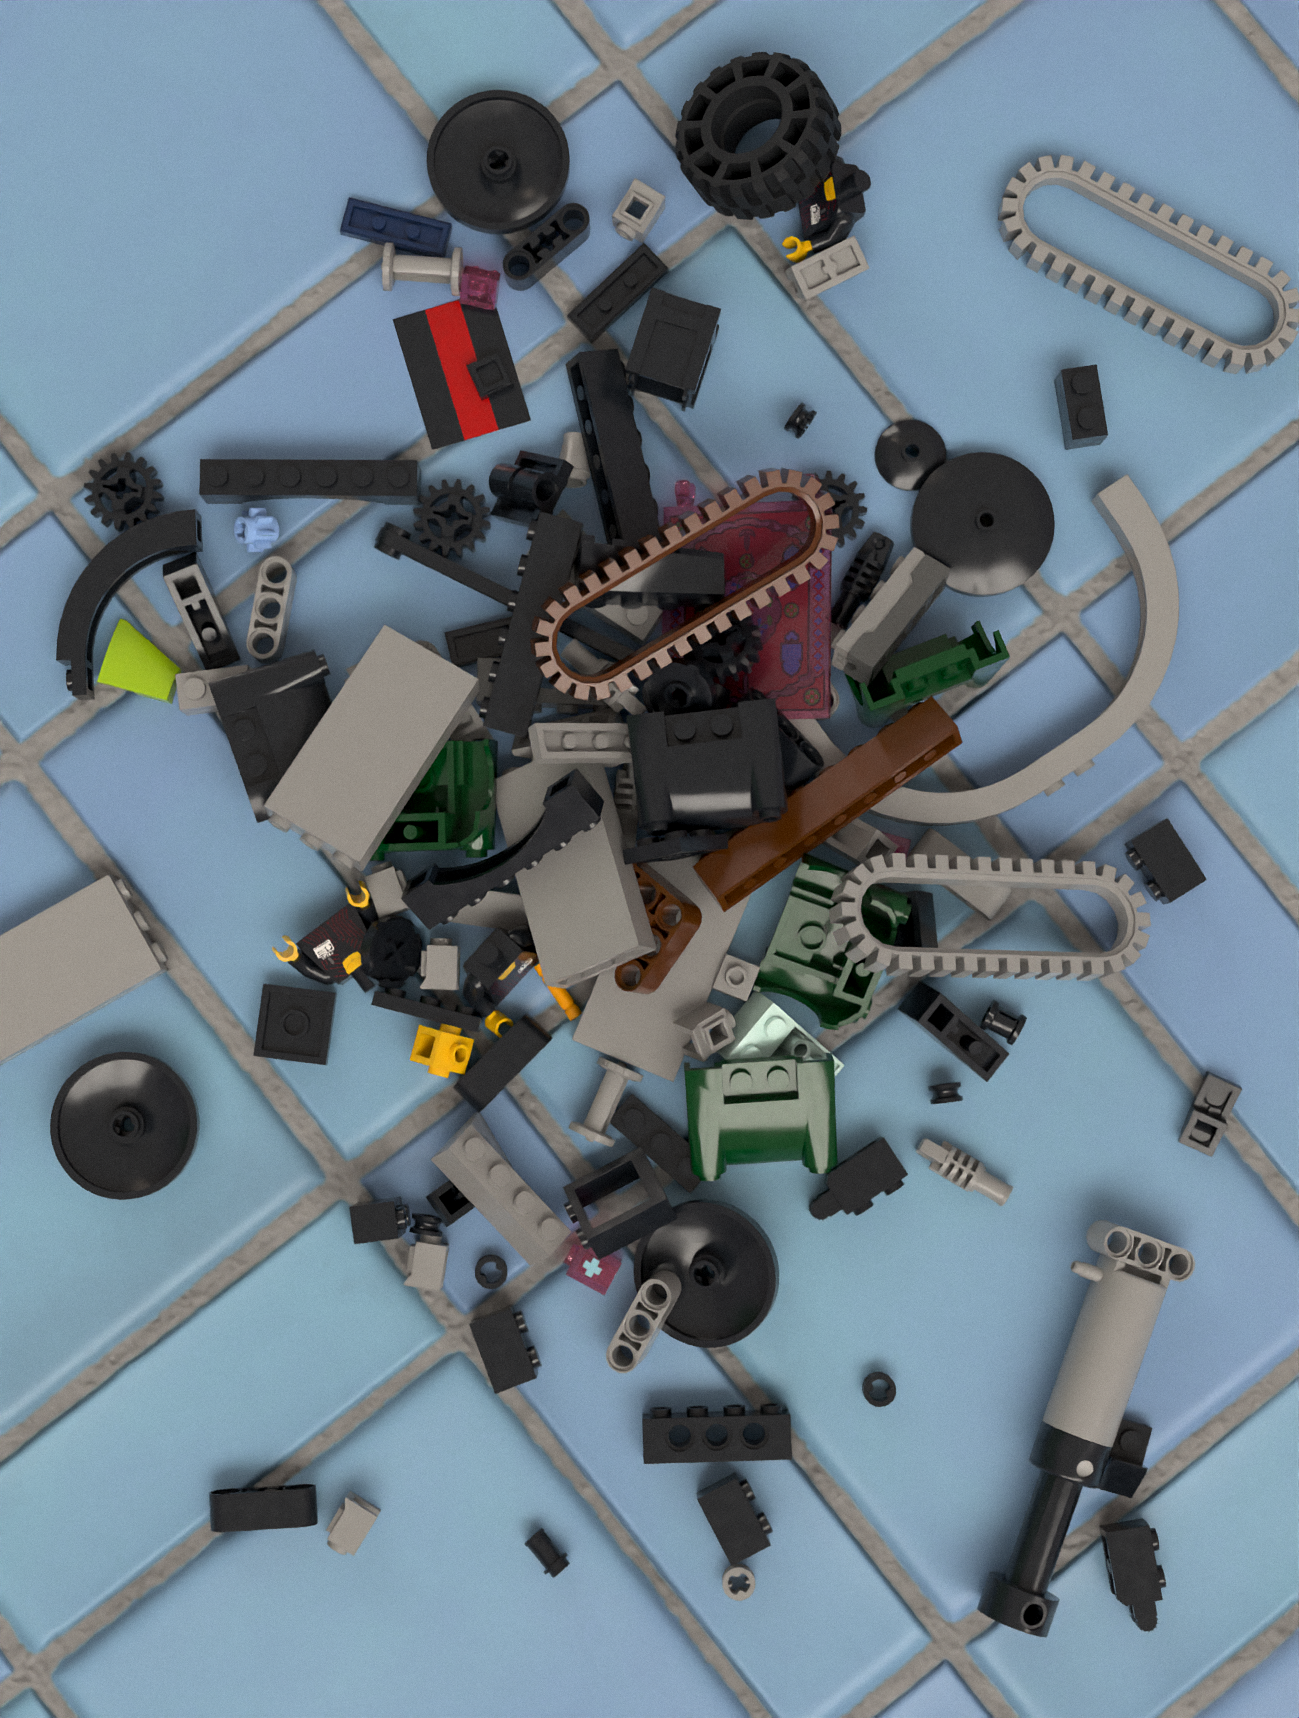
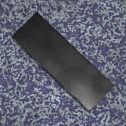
[567,243,669,344]

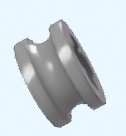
[722,1564,755,1601]

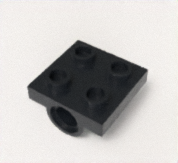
[489,450,574,528]

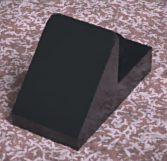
[1097,1418,1152,1498]

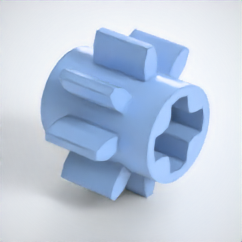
[234,507,279,552]

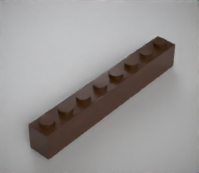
[692,696,963,912]

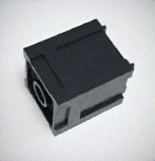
[625,287,721,412]

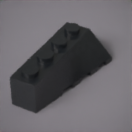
[574,534,725,611]

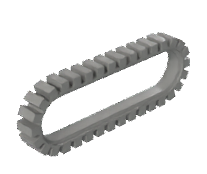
[998,155,1299,374]
[829,853,1151,981]

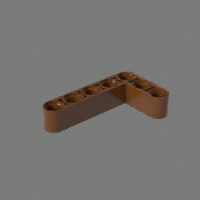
[614,847,702,994]

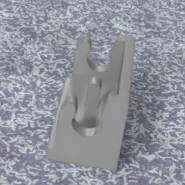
[785,235,869,300]

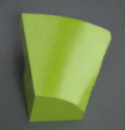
[97,619,182,704]

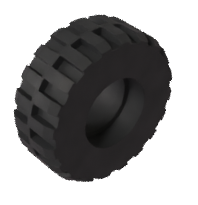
[675,52,841,220]

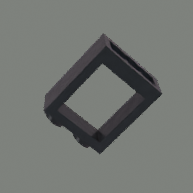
[563,1147,678,1260]

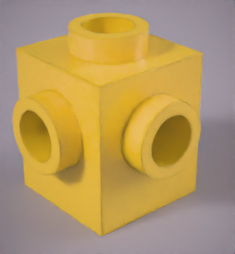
[410,1023,474,1078]

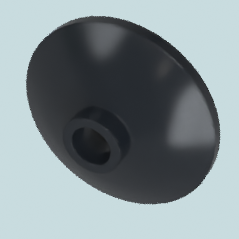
[875,420,946,491]

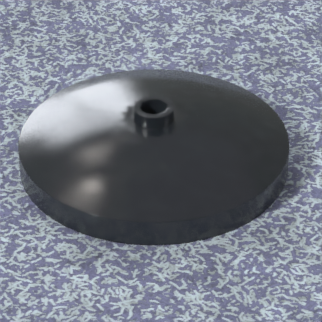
[426,90,570,234]
[910,452,1055,597]
[50,1052,200,1200]
[633,1199,779,1348]

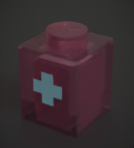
[563,1243,622,1296]

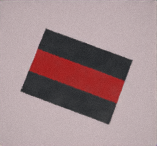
[393,290,531,450]

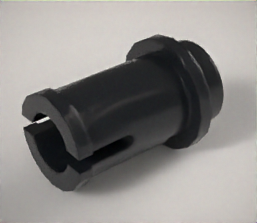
[524,1528,570,1578]

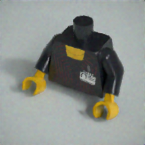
[782,156,871,263]
[272,881,379,993]
[463,924,539,1038]

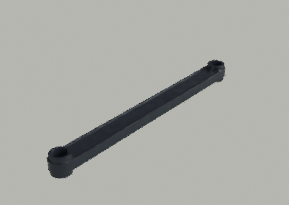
[374,522,732,710]

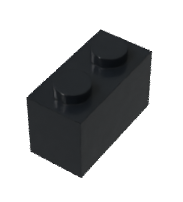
[1054,364,1108,450]
[1124,818,1207,905]
[349,1196,411,1244]
[469,1304,542,1394]
[696,1472,773,1566]

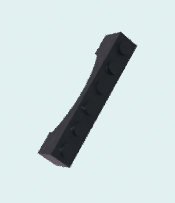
[199,459,421,505]
[401,768,604,930]

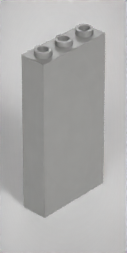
[264,624,480,871]
[496,758,657,989]
[572,838,751,1082]
[0,874,168,1066]

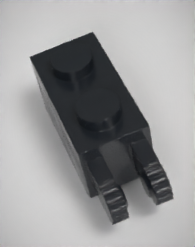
[808,1136,908,1221]
[1099,1518,1166,1632]

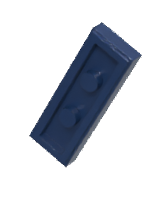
[340,197,453,258]

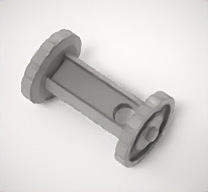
[381,242,465,296]
[568,1056,643,1147]

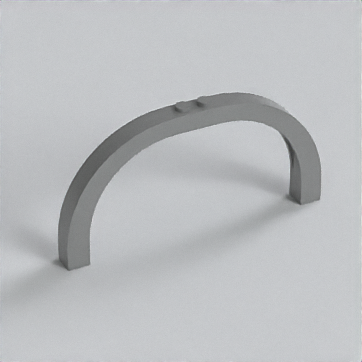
[782,474,1179,826]

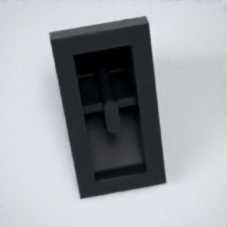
[426,1180,475,1227]

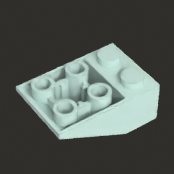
[716,991,845,1077]

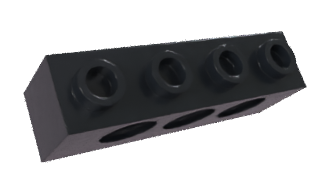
[642,1403,792,1464]

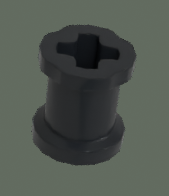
[979,1000,1027,1045]

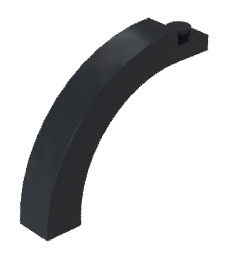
[56,509,203,700]

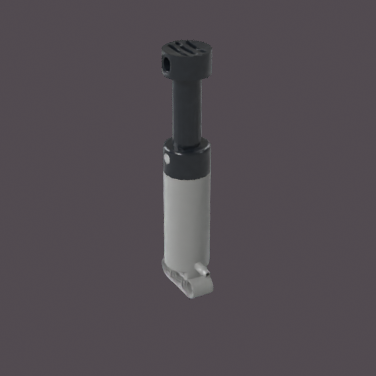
[977,1220,1195,1637]

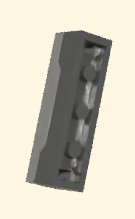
[831,547,951,687]

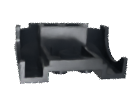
[208,649,332,823]
[627,698,788,836]

